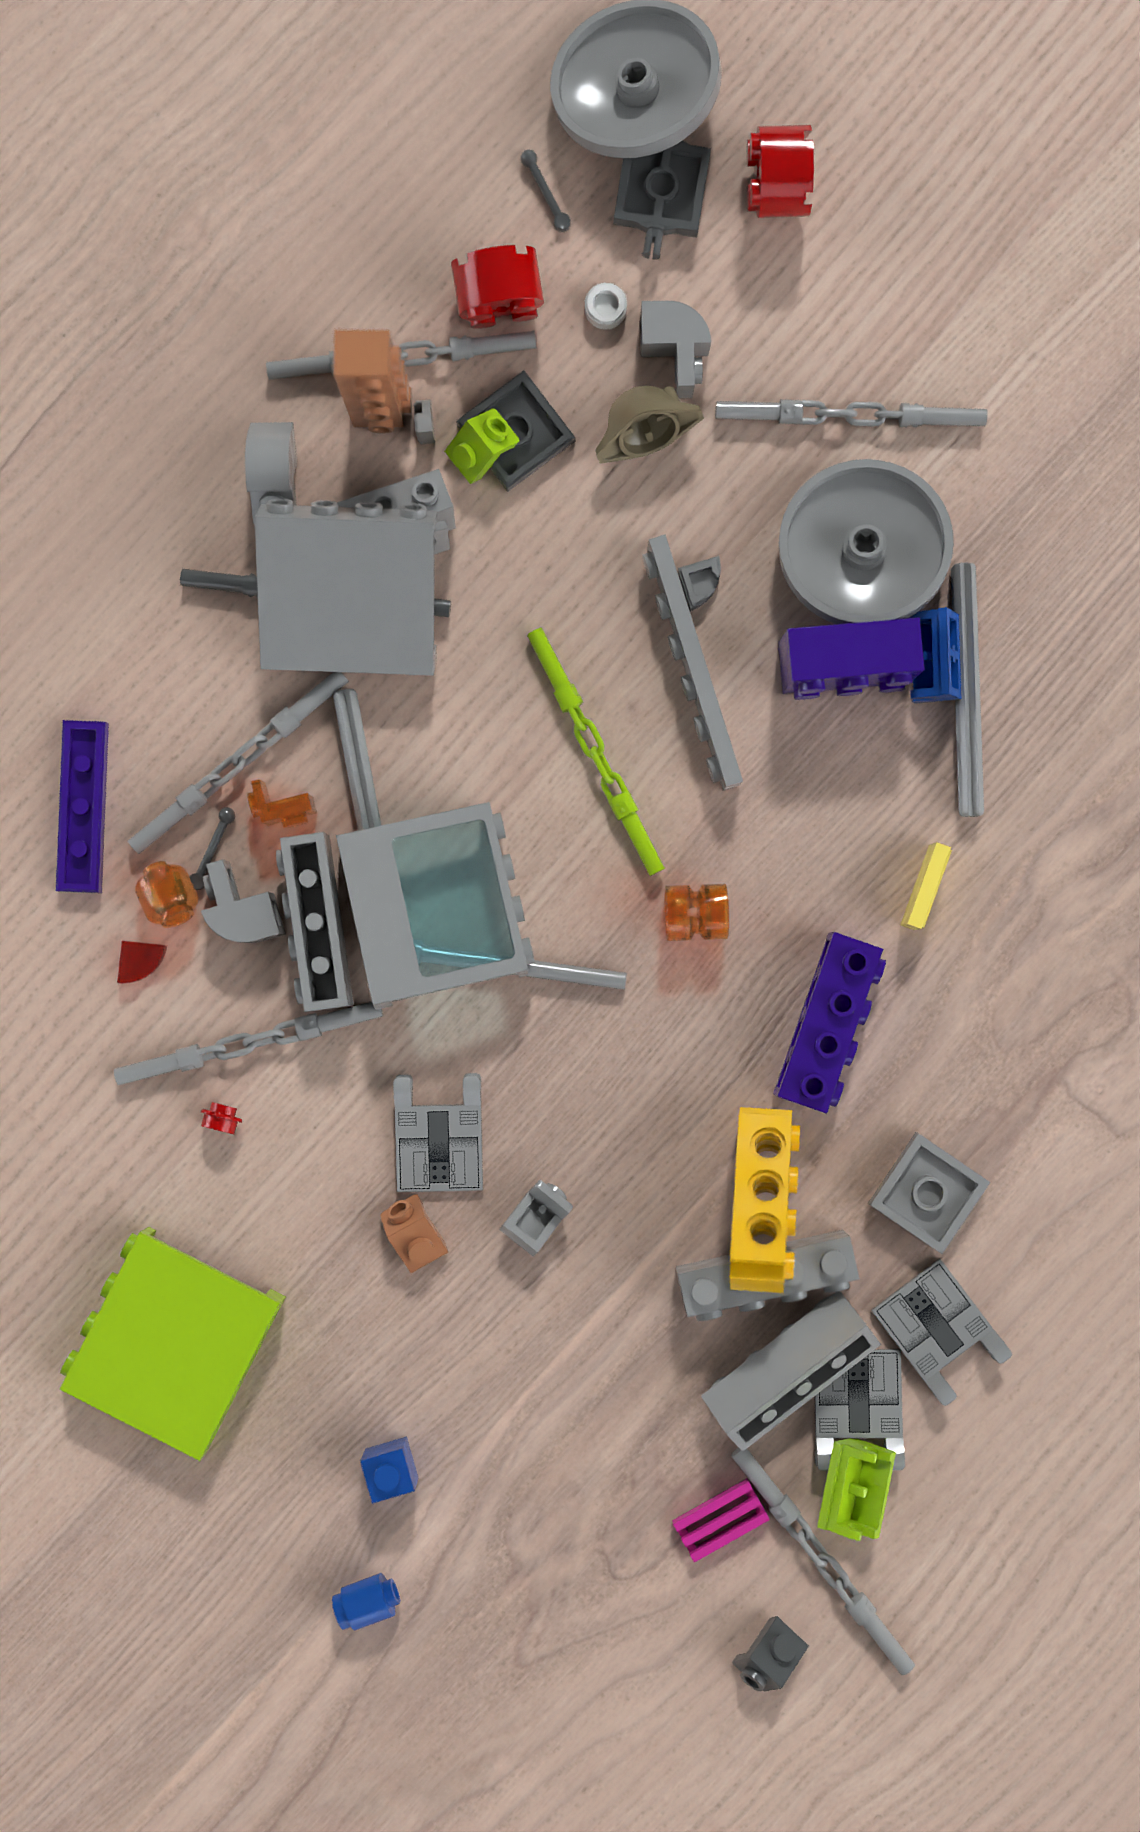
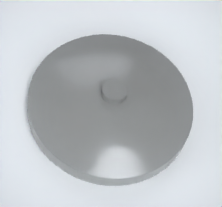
[550,0,722,158]
[779,459,954,624]

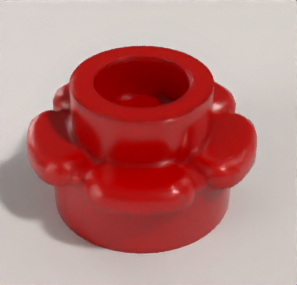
[200,1102,243,1135]

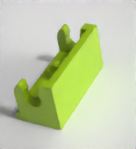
[817,1438,896,1541]

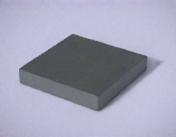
[456,370,575,492]

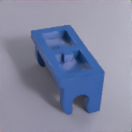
[909,607,961,703]

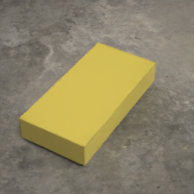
[900,842,952,930]

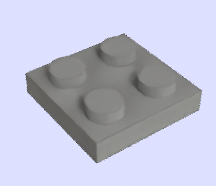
[868,1132,990,1254]

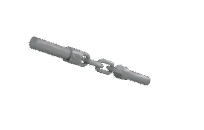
[266,331,536,380]
[715,400,987,427]
[128,672,349,854]
[114,1002,383,1085]
[731,1447,915,1675]

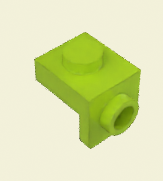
[444,409,519,484]

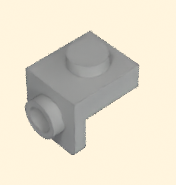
[499,1180,573,1256]

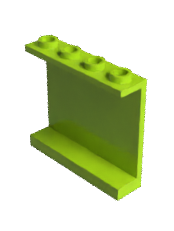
[59,1227,286,1461]

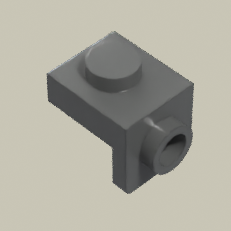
[732,1616,809,1692]

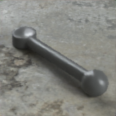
[521,149,571,232]
[188,807,235,890]

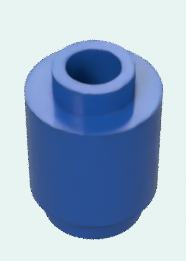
[332,1573,400,1631]

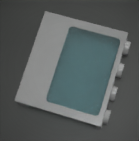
[336,802,535,1010]

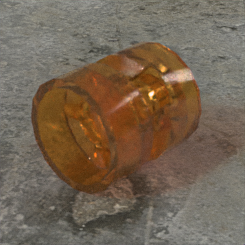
[664,884,729,941]

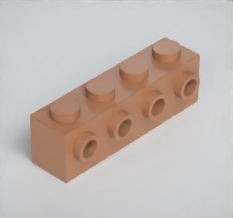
[334,330,412,433]

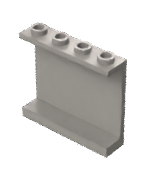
[255,499,437,676]

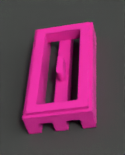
[672,1478,770,1563]

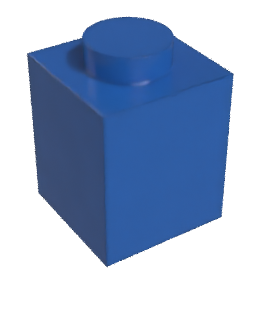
[360,1436,419,1504]

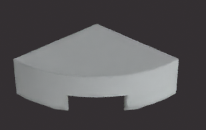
[414,399,435,444]
[677,556,721,611]

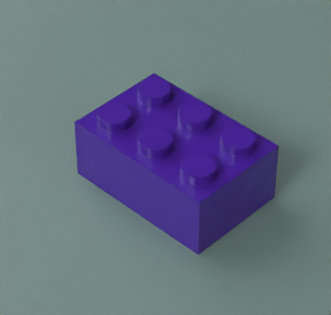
[778,617,925,700]

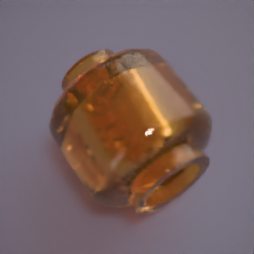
[134,861,199,928]

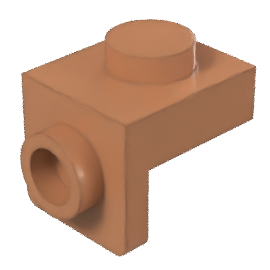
[380,1194,448,1273]

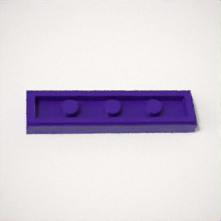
[56,720,109,893]

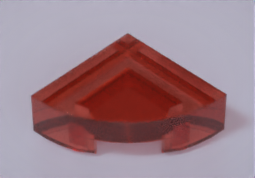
[117,941,168,984]

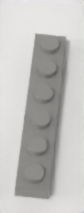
[642,535,743,791]

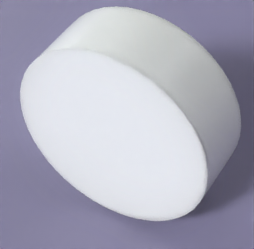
[585,283,627,330]

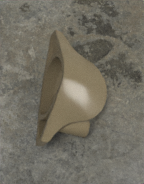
[595,385,704,464]

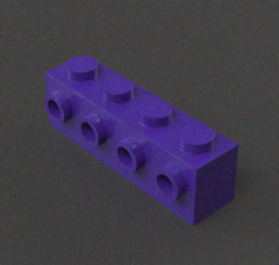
[773,932,886,1114]

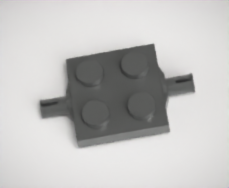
[613,140,711,260]

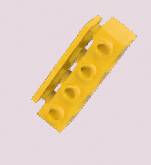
[730,1107,800,1293]

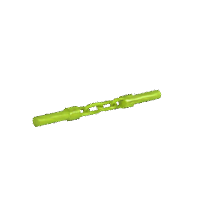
[527,628,665,876]

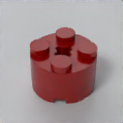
[747,125,814,218]
[451,245,544,329]

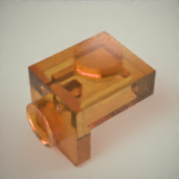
[247,779,317,828]

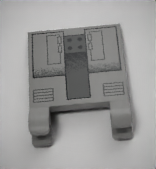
[393,1073,483,1192]
[871,1259,1012,1406]
[815,1349,905,1470]

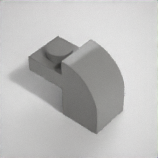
[640,301,711,398]
[245,422,297,524]
[201,859,286,943]

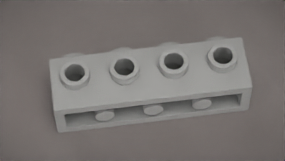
[276,832,354,1012]
[676,1230,859,1321]
[701,1291,881,1452]

